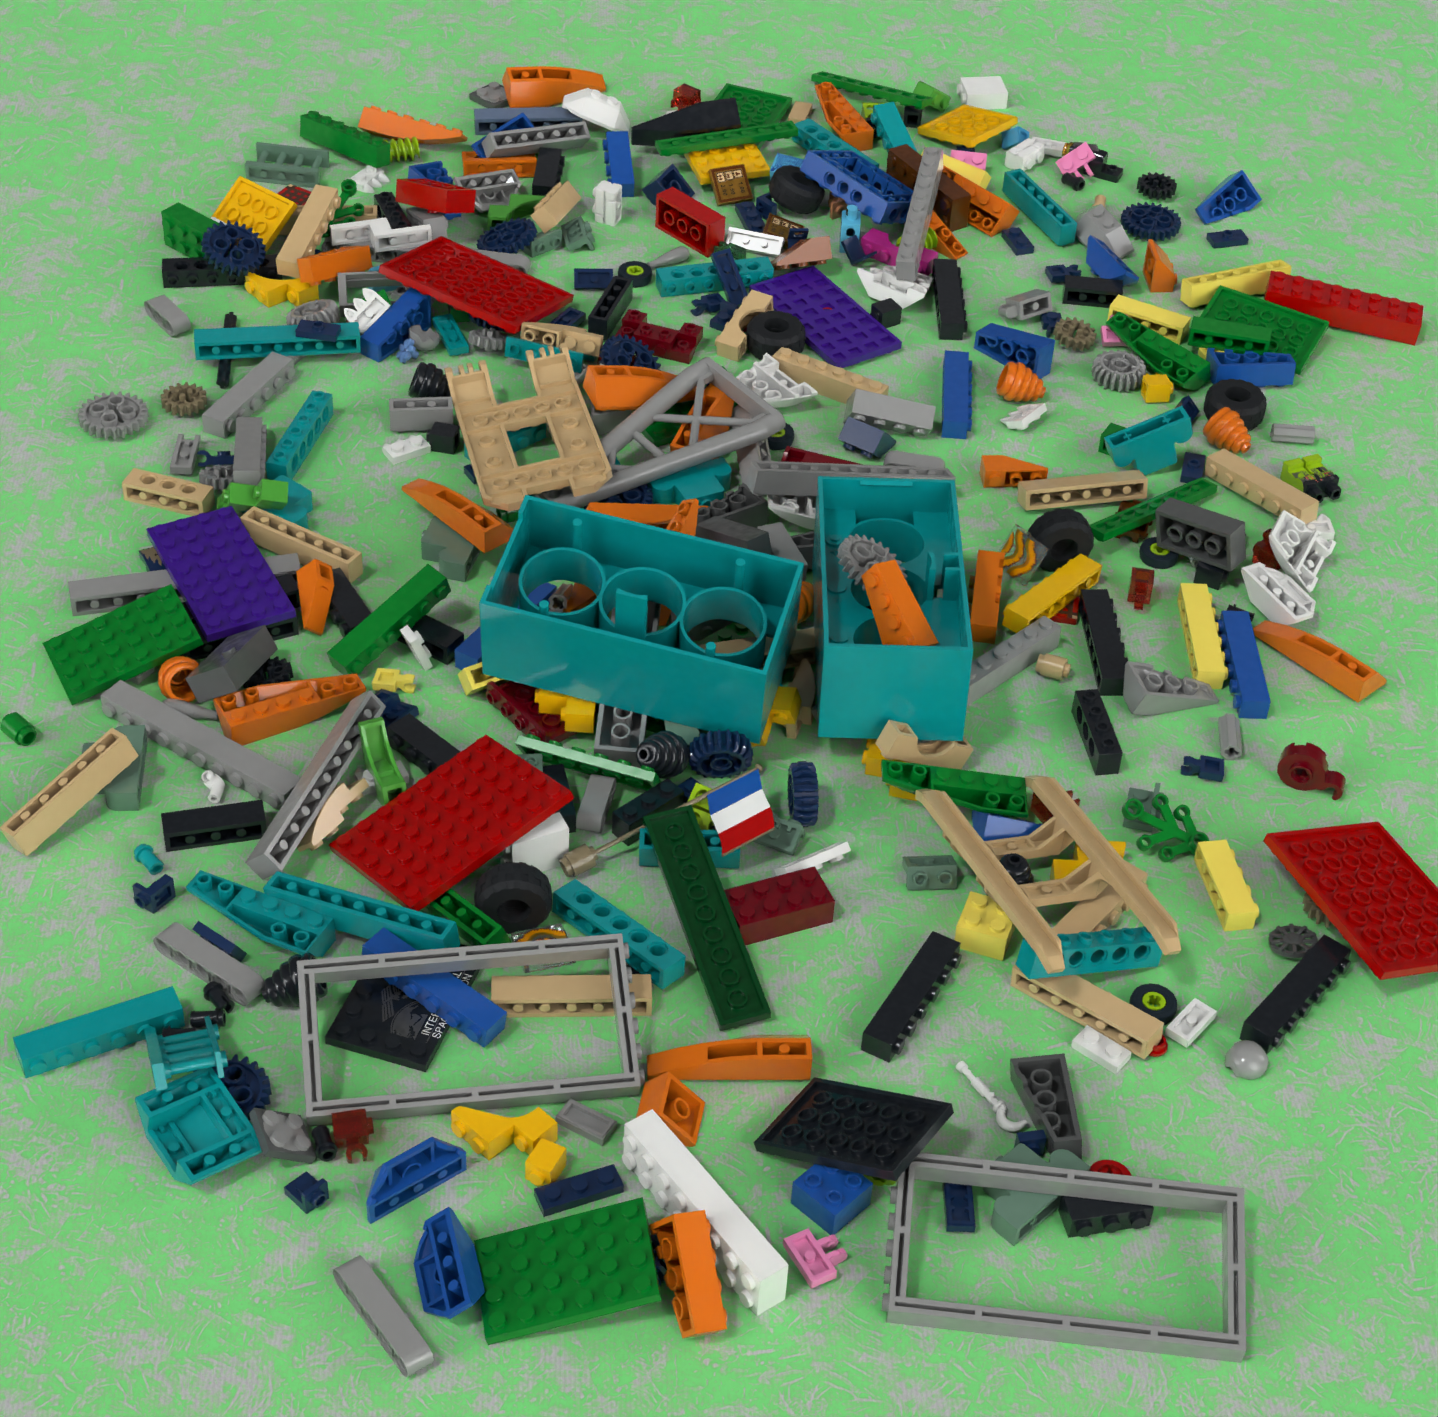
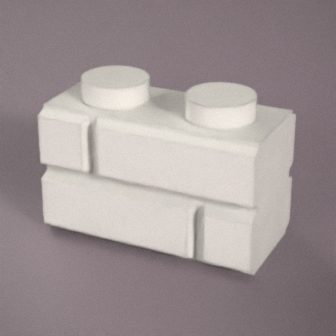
[1004,138,1044,171]
[592,180,622,226]

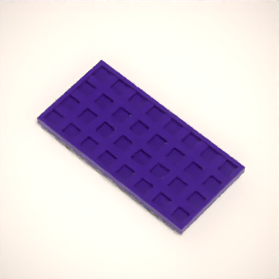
[749,265,902,368]
[146,506,296,642]

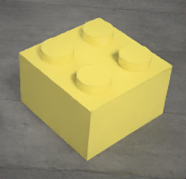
[954,891,1015,961]

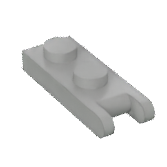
[170,434,201,475]

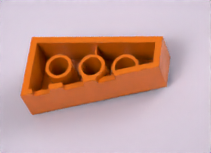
[297,245,373,286]
[968,550,1005,644]
[861,560,939,646]
[649,1210,727,1339]

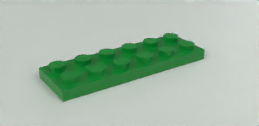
[515,734,661,791]

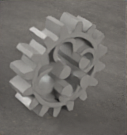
[468,328,511,351]
[199,464,233,491]

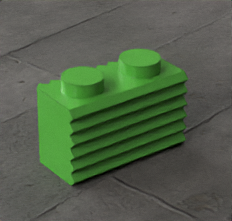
[913,81,951,112]

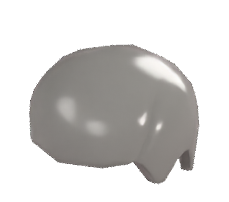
[409,325,440,351]
[1224,1040,1269,1080]

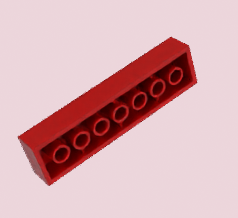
[1264,271,1424,346]

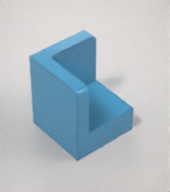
[1002,126,1029,150]

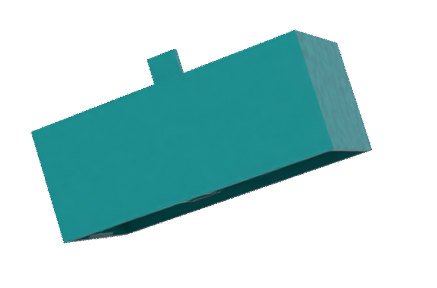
[812,476,973,741]
[479,495,804,744]

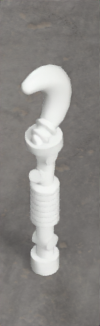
[956,1061,1027,1132]

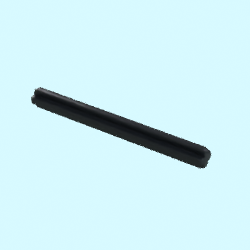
[216,312,237,389]

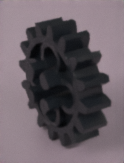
[1137,172,1177,200]
[243,656,294,689]

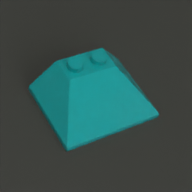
[135,1067,262,1185]

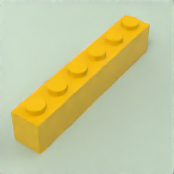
[1002,554,1103,633]

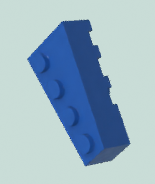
[360,288,432,362]
[974,323,1055,379]

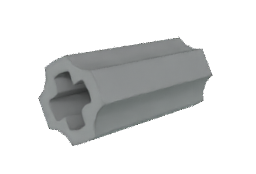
[1270,423,1315,445]
[549,583,574,613]
[1218,713,1242,760]

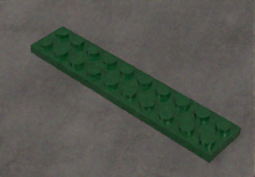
[643,805,771,1031]

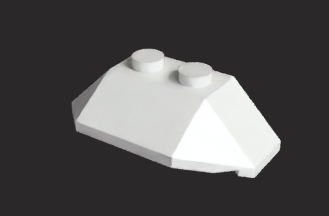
[562,88,630,133]
[1241,562,1316,625]

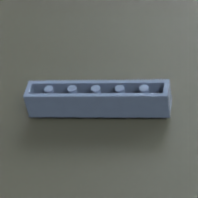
[474,107,583,135]

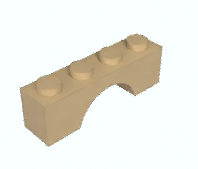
[715,290,774,362]
[875,720,974,769]

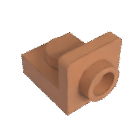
[828,191,848,220]

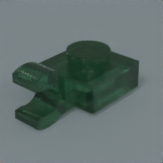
[714,241,746,260]

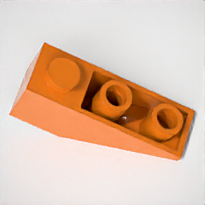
[929,210,968,260]
[979,455,1048,488]
[296,559,334,636]

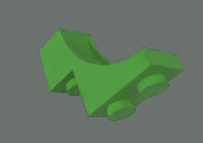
[487,194,545,231]
[217,479,288,513]
[358,717,407,806]

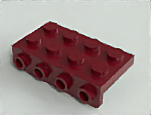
[486,681,580,743]

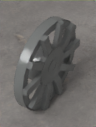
[1268,924,1318,958]

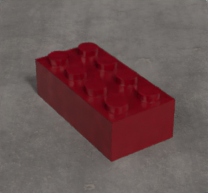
[724,866,835,946]

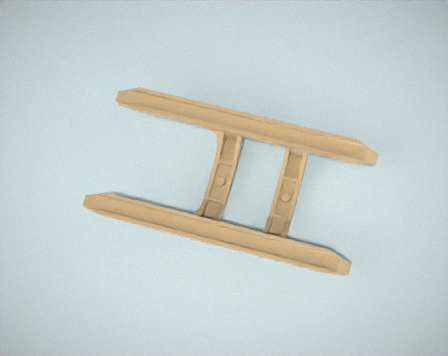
[915,775,1181,974]

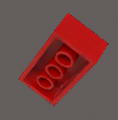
[395,178,476,214]
[655,187,726,258]

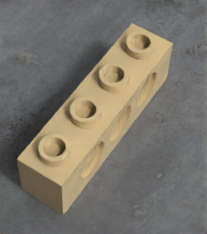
[122,468,215,516]

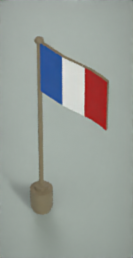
[559,764,775,877]

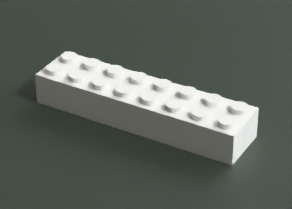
[622,1109,789,1316]

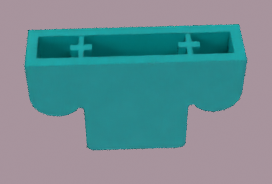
[1104,406,1193,476]
[647,457,732,507]
[241,475,313,529]

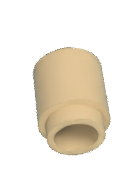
[1035,653,1071,681]

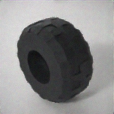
[768,165,825,214]
[746,311,805,360]
[1203,379,1267,431]
[1026,508,1094,571]
[474,861,552,934]

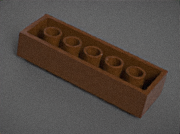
[886,144,971,232]

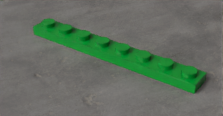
[811,71,933,109]
[655,121,798,156]
[1090,477,1218,542]

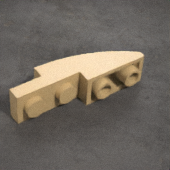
[520,322,603,357]
[783,658,815,739]
[297,778,369,852]

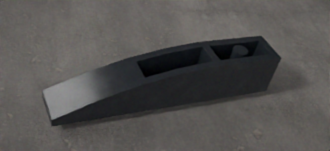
[631,97,741,146]

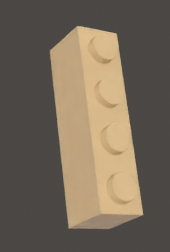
[530,180,582,234]

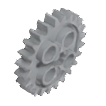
[78,391,149,440]
[837,534,908,591]

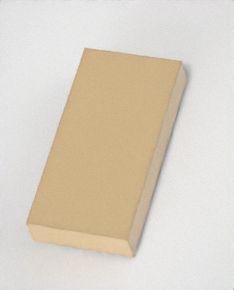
[788,101,812,124]

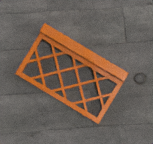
[462,151,537,177]

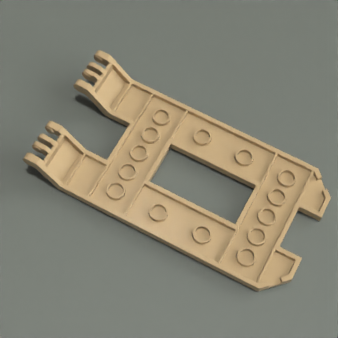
[444,342,613,511]

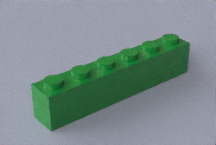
[300,111,390,168]
[327,564,451,675]

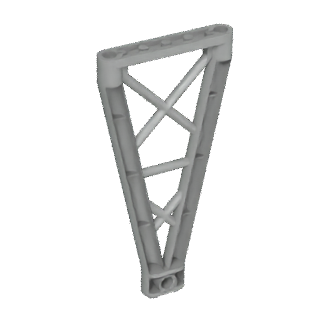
[532,357,786,508]

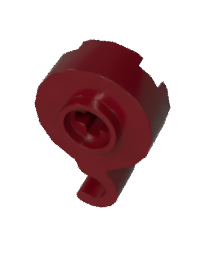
[1277,743,1346,800]

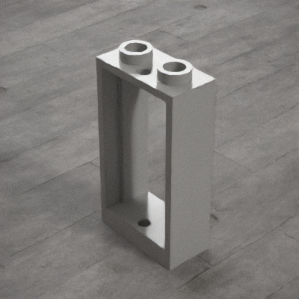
[338,271,409,317]

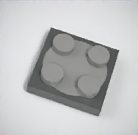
[469,82,509,108]
[249,1108,316,1164]

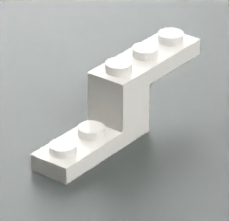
[329,217,432,253]

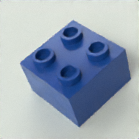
[791,1164,873,1235]

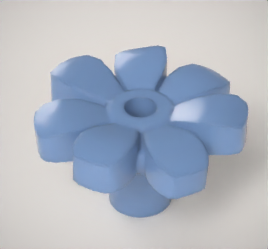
[396,338,419,364]

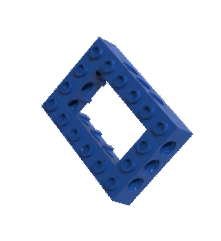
[800,150,914,225]

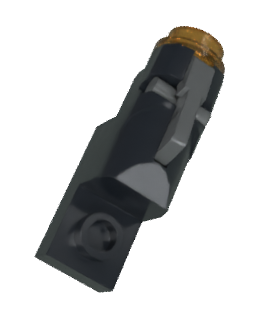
[1062,142,1123,183]

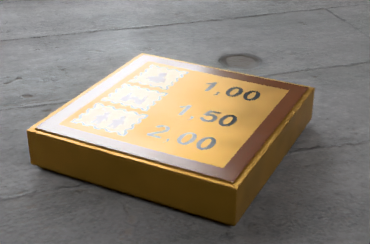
[708,164,753,206]
[762,213,805,248]

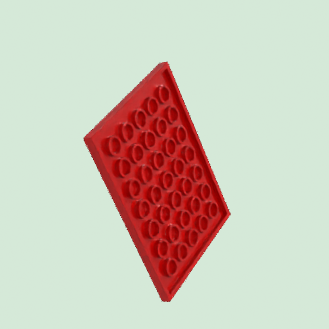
[379,236,574,334]
[329,735,574,911]
[1263,821,1438,980]

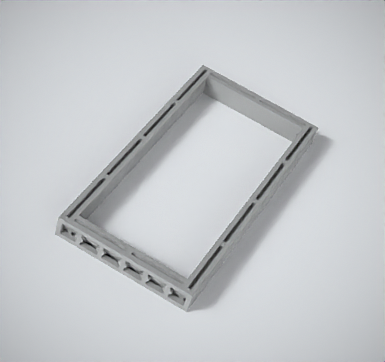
[297,933,645,1126]
[882,1152,1246,1363]

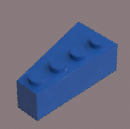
[602,131,635,197]
[408,161,461,220]
[1206,348,1296,387]

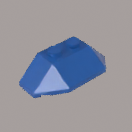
[1086,235,1139,286]
[366,1137,467,1224]
[413,1207,485,1319]

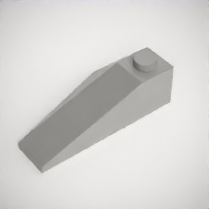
[1123,661,1219,716]

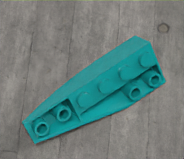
[186,870,336,957]

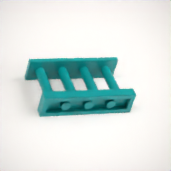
[504,331,597,374]
[144,1016,228,1091]

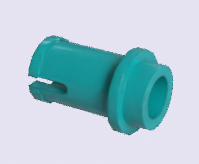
[134,844,164,875]

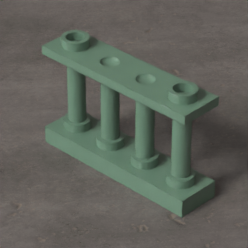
[245,142,330,188]

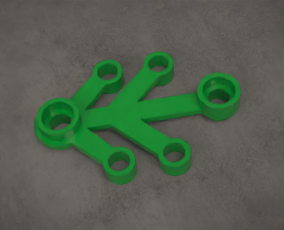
[322,179,364,238]
[1122,794,1209,862]

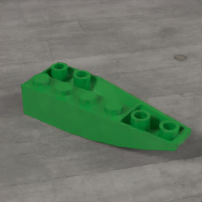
[1106,312,1210,391]
[881,760,1029,818]

